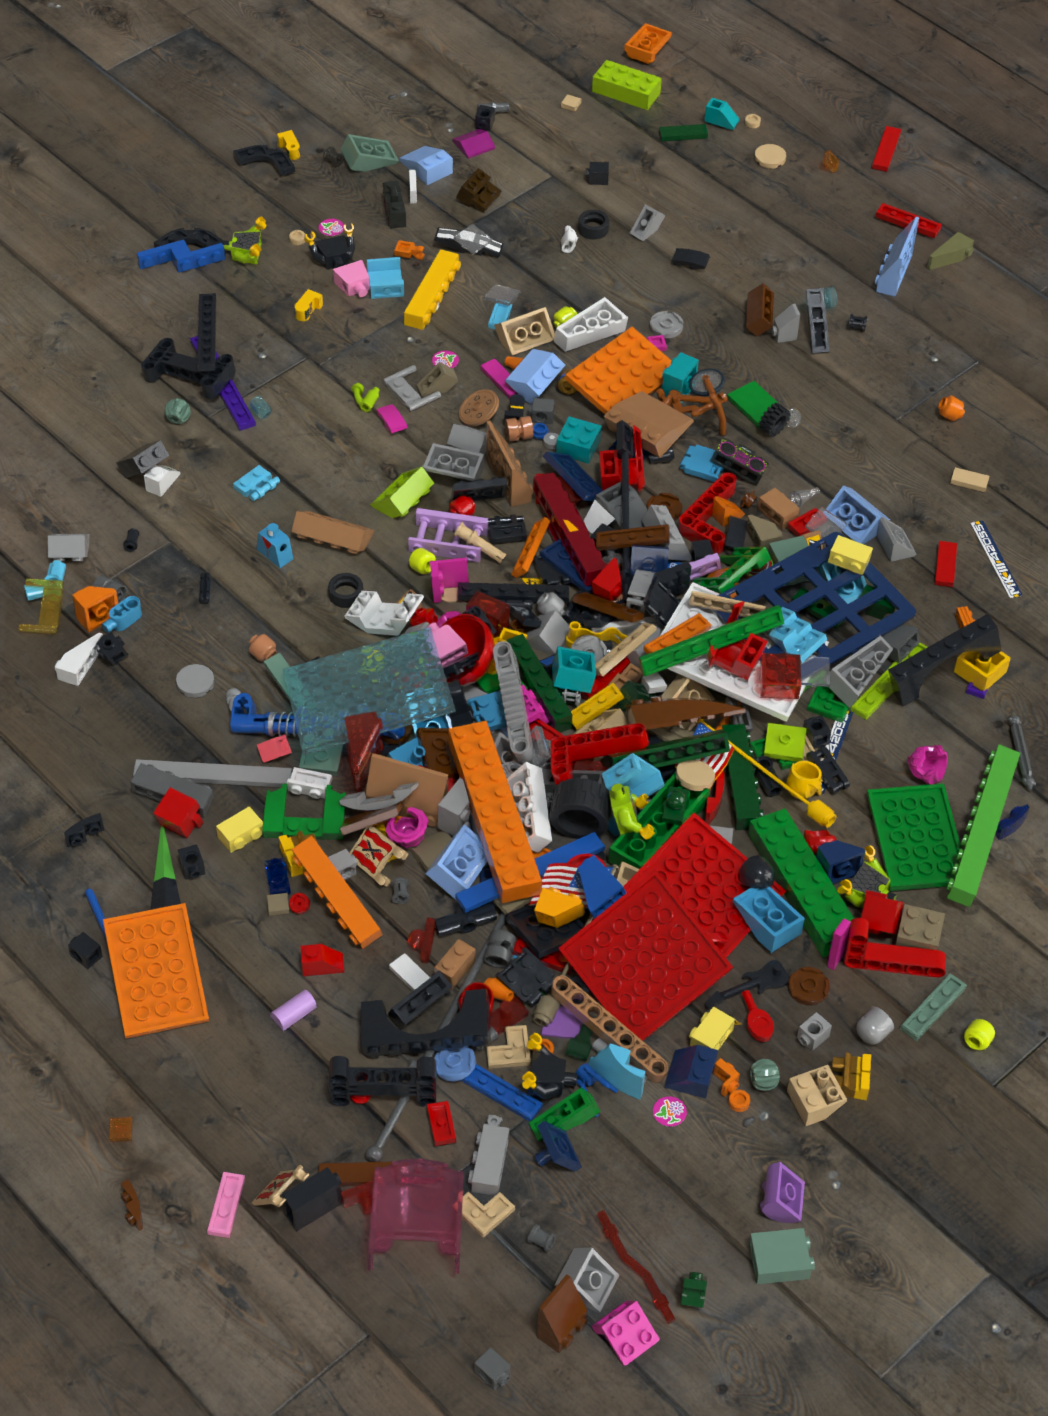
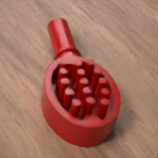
[742,990,774,1042]

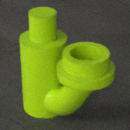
[351,383,380,412]

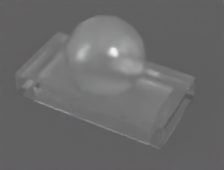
[531,726,552,768]

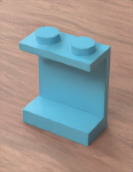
[367,257,404,299]
[602,753,665,805]

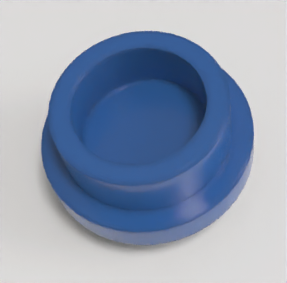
[533,423,549,439]

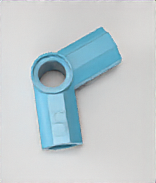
[24,560,66,601]

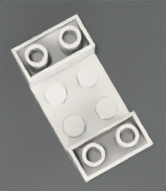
[345,591,424,636]

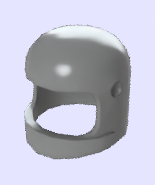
[856,1006,894,1045]

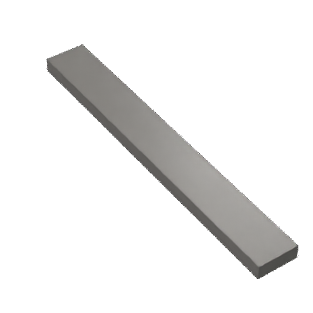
[133,759,292,788]

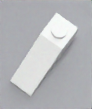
[55,633,103,686]

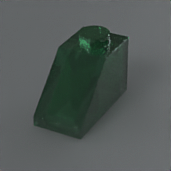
[617,680,656,711]

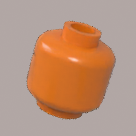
[938,395,965,421]

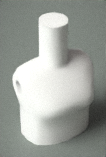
[561,226,578,253]

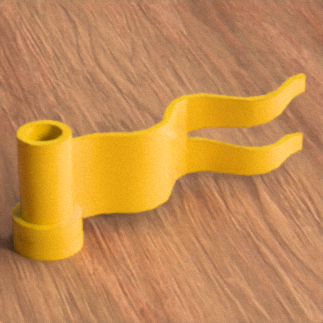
[565,621,628,648]

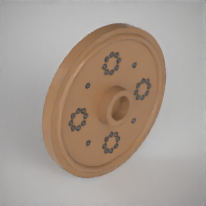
[459,389,499,426]

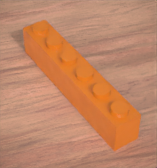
[292,835,383,949]

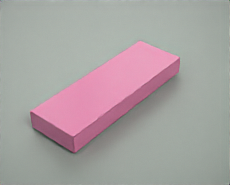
[207,1172,245,1238]

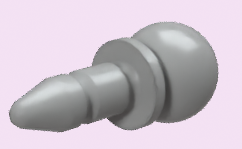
[226,688,241,711]

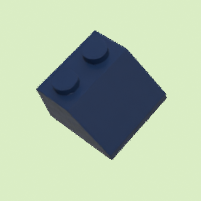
[816,840,866,885]
[665,1045,718,1099]

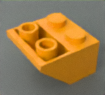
[534,887,585,928]

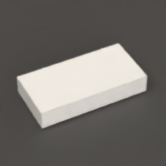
[409,170,417,203]
[389,953,430,991]

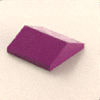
[452,129,495,159]

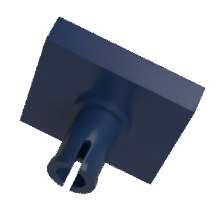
[630,545,669,577]
[535,1121,582,1172]

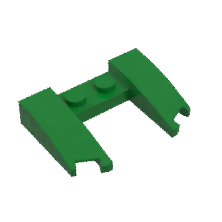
[693,546,771,596]
[262,783,346,840]

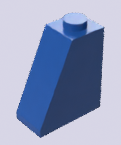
[578,855,626,919]

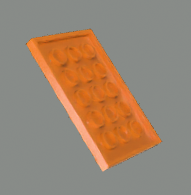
[564,327,672,414]
[103,903,209,1039]

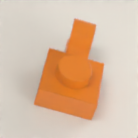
[394,240,425,260]

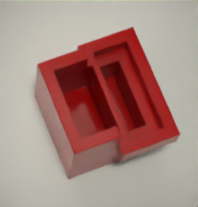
[153,787,204,839]
[861,890,904,934]

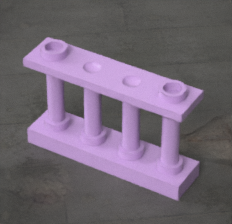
[408,508,488,562]

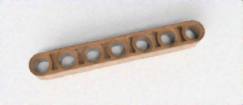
[551,975,668,1083]

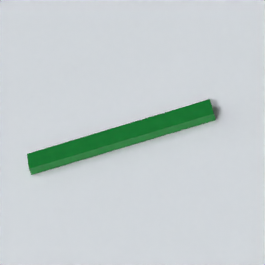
[639,605,784,676]

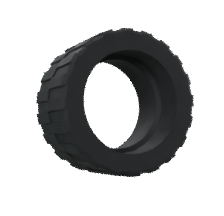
[549,778,612,839]

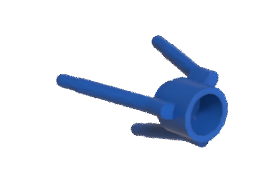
[576,1063,618,1117]

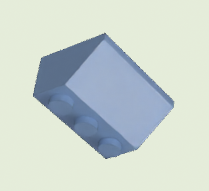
[505,349,565,404]
[823,485,890,544]

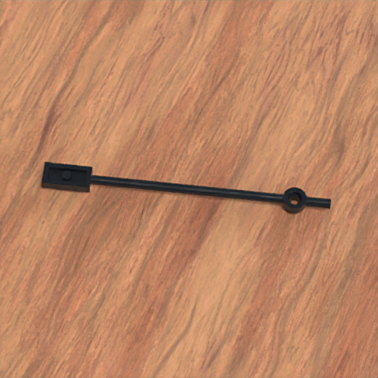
[616,420,633,604]

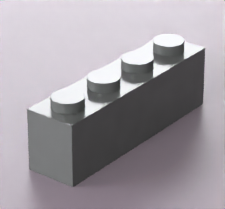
[130,763,214,818]

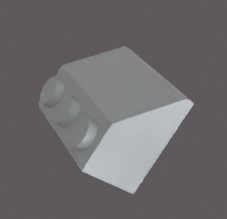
[423,443,484,481]
[642,505,693,561]

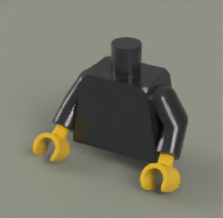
[304,223,355,270]
[522,1033,578,1099]

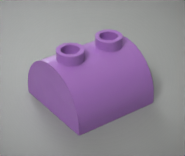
[760,1162,805,1223]

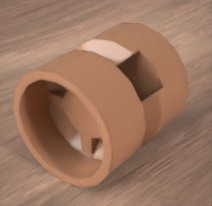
[505,416,533,442]

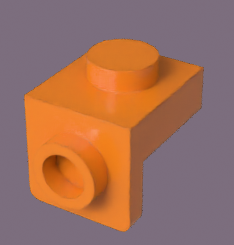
[713,1058,740,1097]

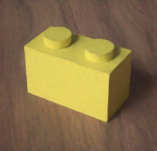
[828,535,873,575]
[216,807,263,853]
[689,1007,735,1050]

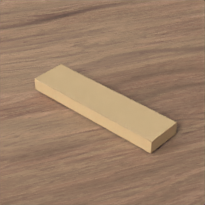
[595,622,657,677]

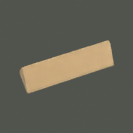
[689,591,766,617]

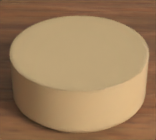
[745,114,761,128]
[289,230,305,245]

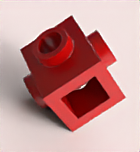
[409,608,438,627]

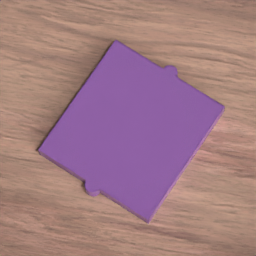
[542,1006,583,1040]

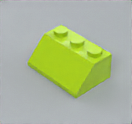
[370,466,434,518]

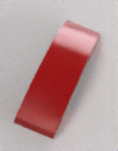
[705,770,724,825]

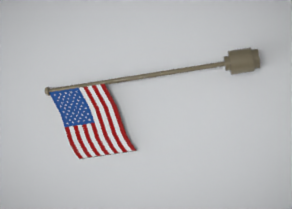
[529,863,619,1027]

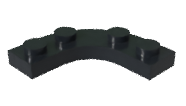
[233,145,295,176]
[154,227,223,248]

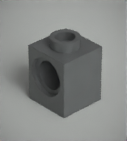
[529,398,555,424]
[474,1347,511,1390]

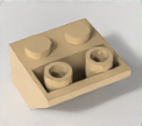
[787,1065,847,1126]

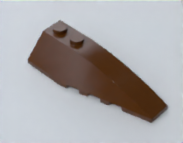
[626,696,746,730]

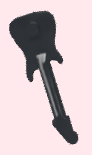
[705,960,789,1010]

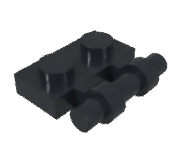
[488,514,527,543]
[572,610,617,628]

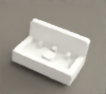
[287,767,333,799]

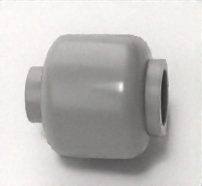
[537,592,565,616]

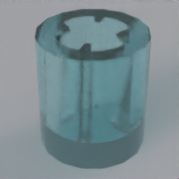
[250,396,272,419]

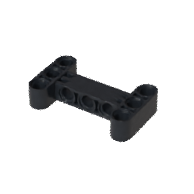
[141,338,236,399]
[329,1056,437,1107]

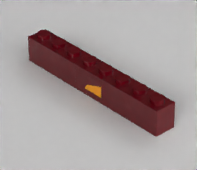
[533,472,607,586]

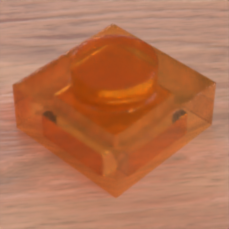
[823,150,839,173]
[109,1117,133,1141]

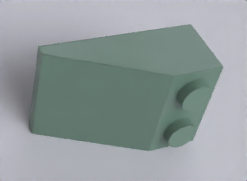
[340,134,399,172]

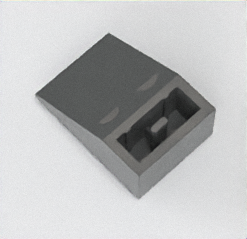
[596,481,648,530]

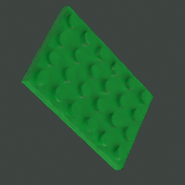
[866,784,962,891]

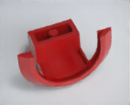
[599,425,645,493]
[706,601,768,681]

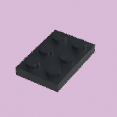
[451,477,507,501]

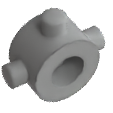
[487,1115,503,1126]

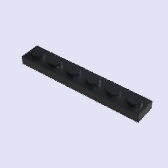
[458,582,569,603]

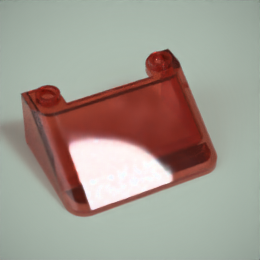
[345,711,384,793]

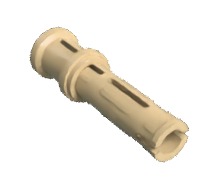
[453,522,506,563]

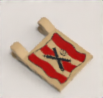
[349,825,408,887]
[251,1165,310,1207]

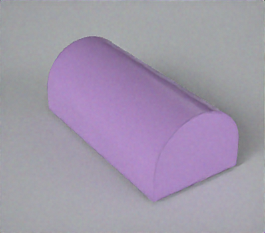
[270,989,317,1031]

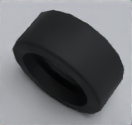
[578,210,609,239]
[328,573,363,608]

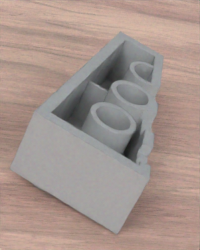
[824,636,893,708]

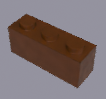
[746,283,774,336]

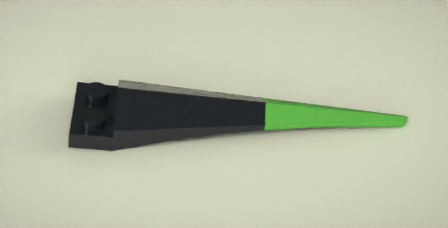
[150,825,181,910]

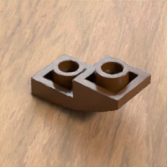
[120,1179,143,1231]

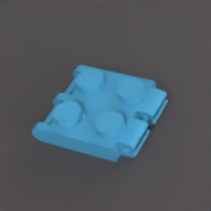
[680,445,724,482]
[467,691,508,731]

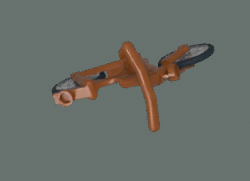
[656,368,728,436]

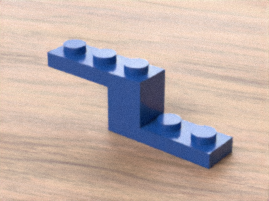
[137,240,225,273]

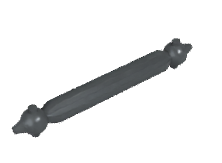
[1007,712,1036,790]

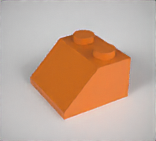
[72,586,118,632]

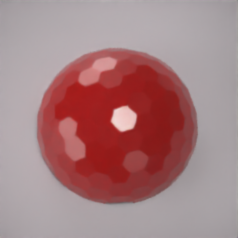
[426,614,495,687]

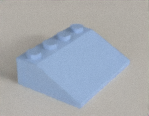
[875,217,919,296]

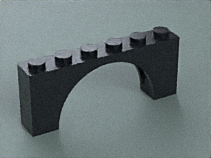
[888,614,1001,706]
[361,989,491,1058]

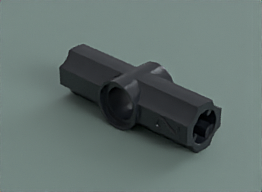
[434,902,497,937]

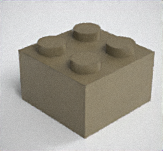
[896,904,945,950]

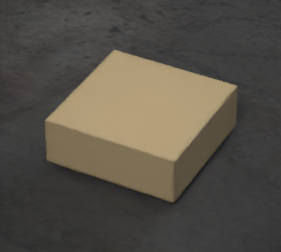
[561,94,581,112]

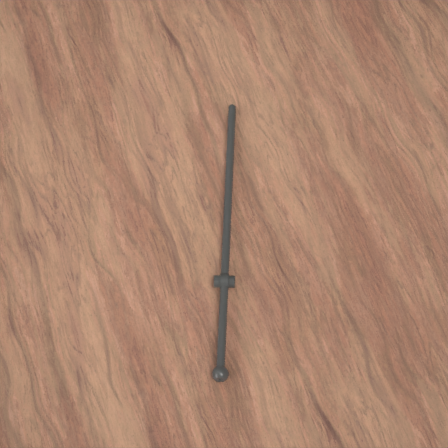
[366,911,506,1162]

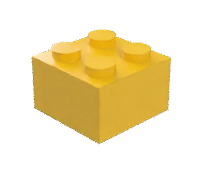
[954,651,1011,691]

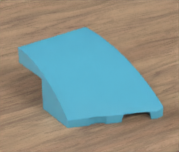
[769,607,828,663]
[588,1043,645,1100]

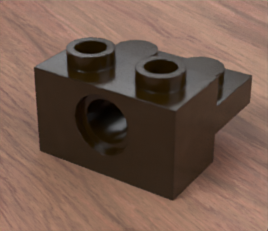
[456,168,502,213]

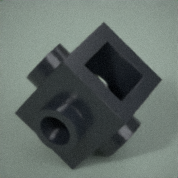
[96,632,129,666]

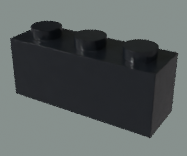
[388,970,453,1030]

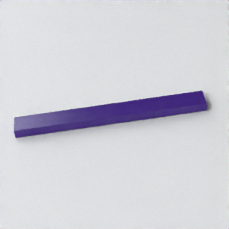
[190,336,256,431]

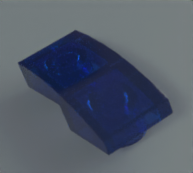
[995,804,1030,840]
[265,858,291,895]

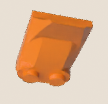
[624,23,672,64]

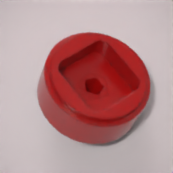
[289,893,311,914]

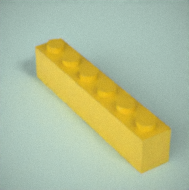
[404,249,461,330]

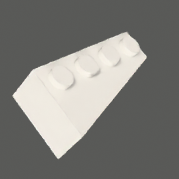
[554,297,628,352]
[507,762,552,853]

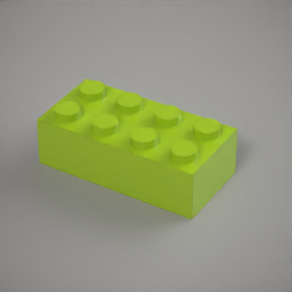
[592,60,662,110]

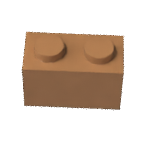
[758,488,800,530]
[434,939,476,991]

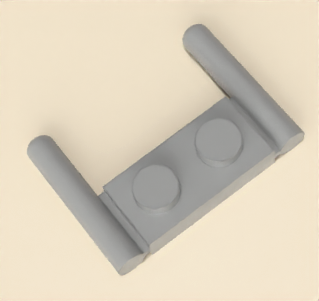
[382,365,441,412]

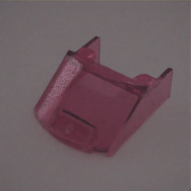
[368,1159,464,1274]

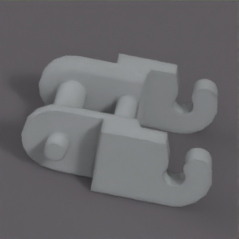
[562,689,581,707]

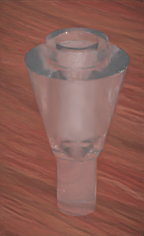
[790,487,820,507]

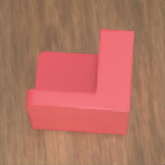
[257,735,292,763]

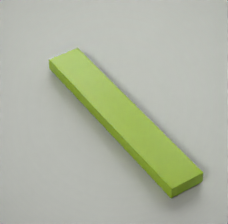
[851,643,927,720]

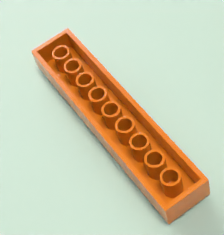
[448,721,542,903]

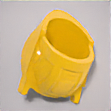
[786,761,822,799]

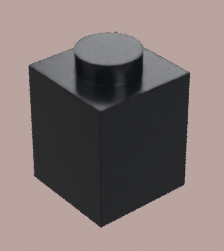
[586,162,609,185]

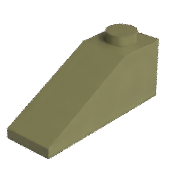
[927,232,974,270]

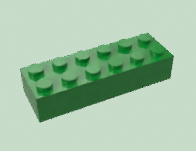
[608,773,710,869]

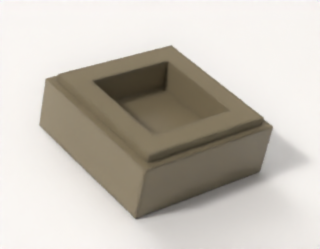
[267,893,290,916]

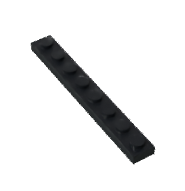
[197,293,217,372]

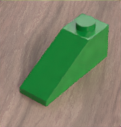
[529,1087,601,1141]

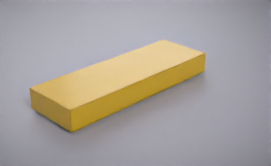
[571,683,624,730]

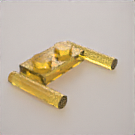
[19,578,64,634]

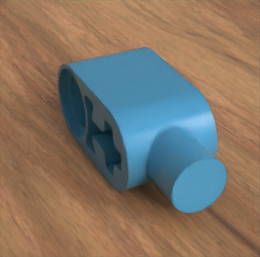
[101,596,142,633]

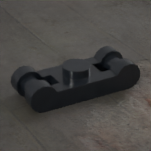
[806,745,850,795]

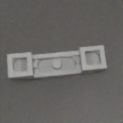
[339,782,419,810]

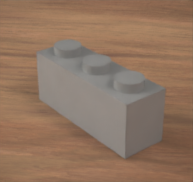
[468,1124,510,1196]

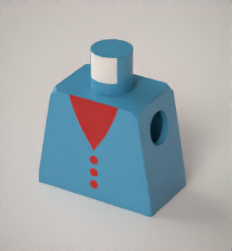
[257,523,294,568]

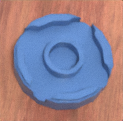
[434,1046,476,1081]

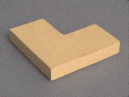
[486,1025,531,1069]
[452,1192,515,1238]

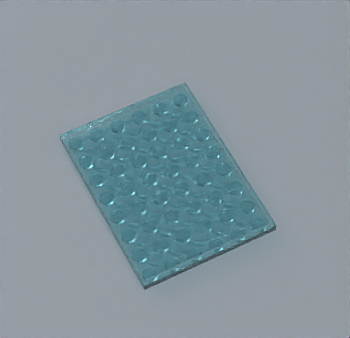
[283,627,456,755]

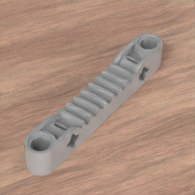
[493,641,534,763]

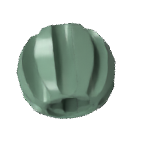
[164,398,191,425]
[750,1059,780,1091]

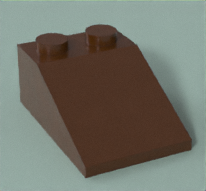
[537,1274,588,1353]

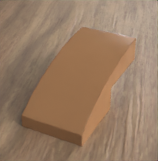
[608,663,643,697]

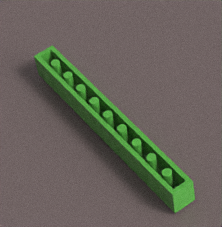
[946,744,1020,907]

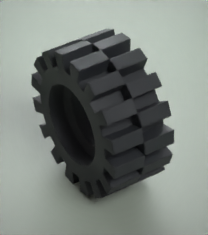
[759,403,791,437]

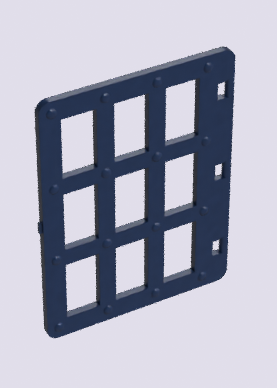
[712,532,916,688]

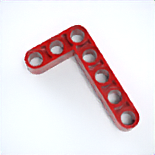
[678,473,736,554]
[551,723,649,786]
[844,918,946,978]

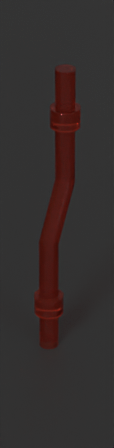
[597,1210,676,1324]

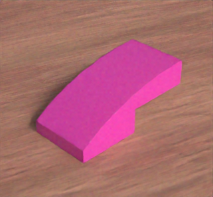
[376,404,407,433]

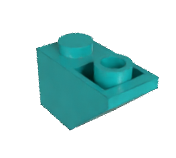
[705,98,739,130]

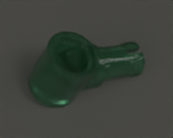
[566,1023,593,1061]

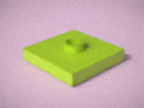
[764,723,806,762]

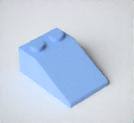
[399,146,453,185]
[425,824,487,899]

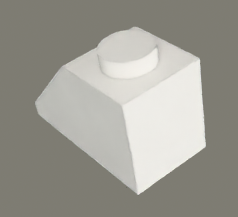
[144,465,180,497]

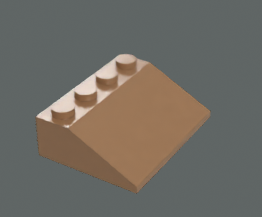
[604,391,694,458]
[486,421,534,507]
[366,753,448,827]

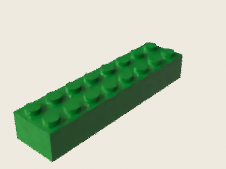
[748,808,854,957]

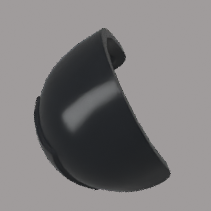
[739,855,775,889]

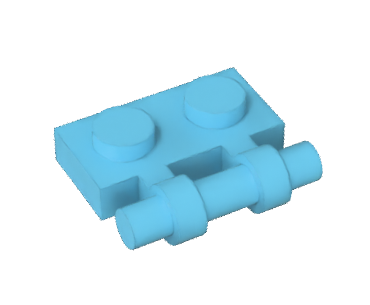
[233,465,280,501]

